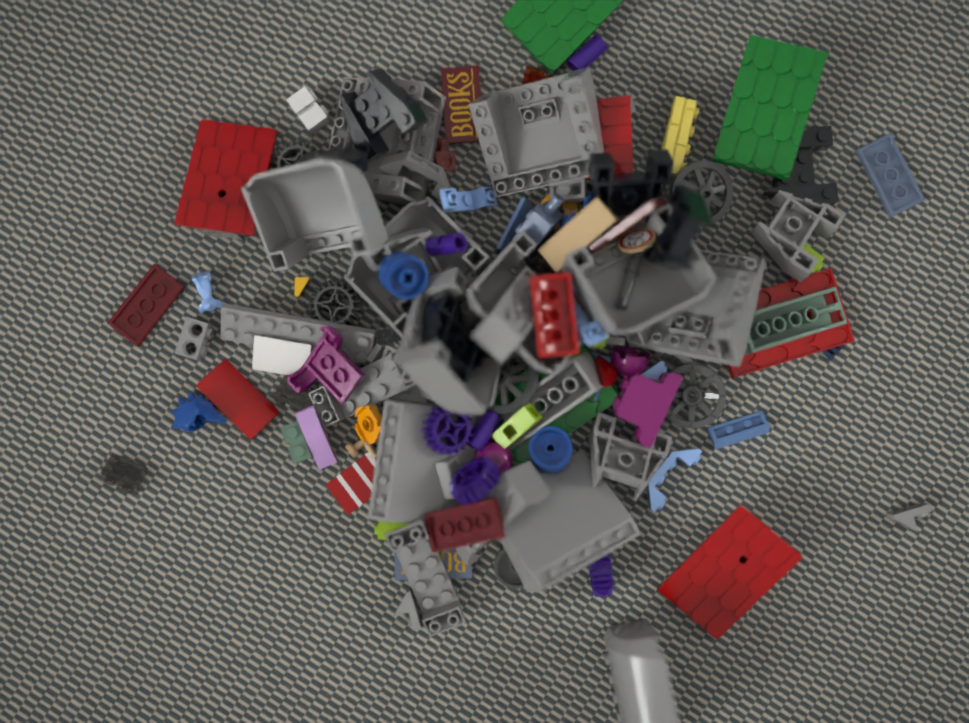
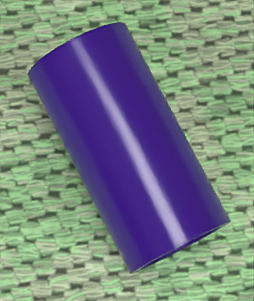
[567,35,608,71]
[425,232,467,257]
[467,409,502,451]

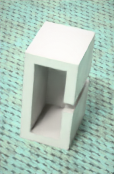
[286,86,330,135]

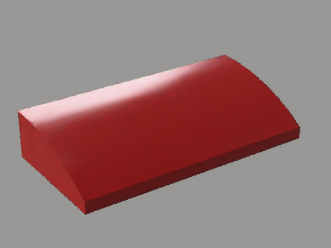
[530,272,579,358]
[196,359,280,440]

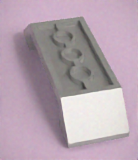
[470,265,537,363]
[308,348,416,428]
[455,461,552,567]
[385,520,466,637]

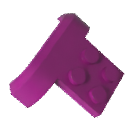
[287,326,365,404]

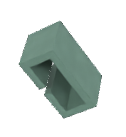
[280,421,313,464]

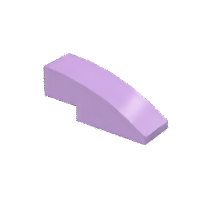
[295,405,337,470]

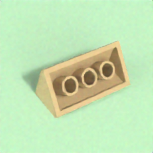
[538,197,621,273]

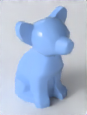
[192,271,223,313]

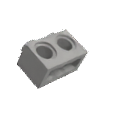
[175,317,214,361]

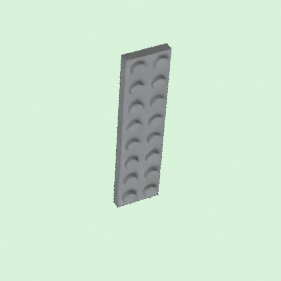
[221,303,375,365]

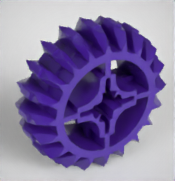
[422,405,475,455]
[449,456,501,505]
[589,553,613,598]

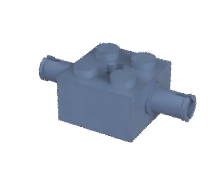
[513,193,564,254]

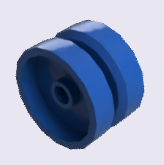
[378,251,429,300]
[529,426,572,475]

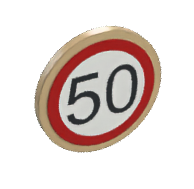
[617,228,656,253]

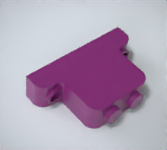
[612,371,683,449]

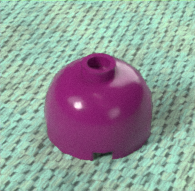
[611,346,650,378]
[475,441,513,476]

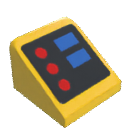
[294,277,312,298]

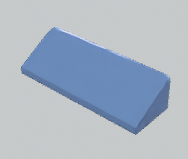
[496,197,534,252]
[708,411,770,450]

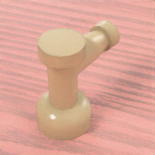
[345,439,377,458]

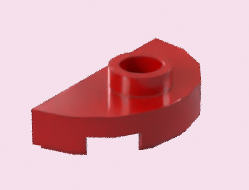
[594,355,617,387]

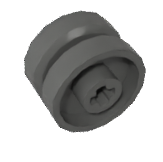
[494,546,524,589]

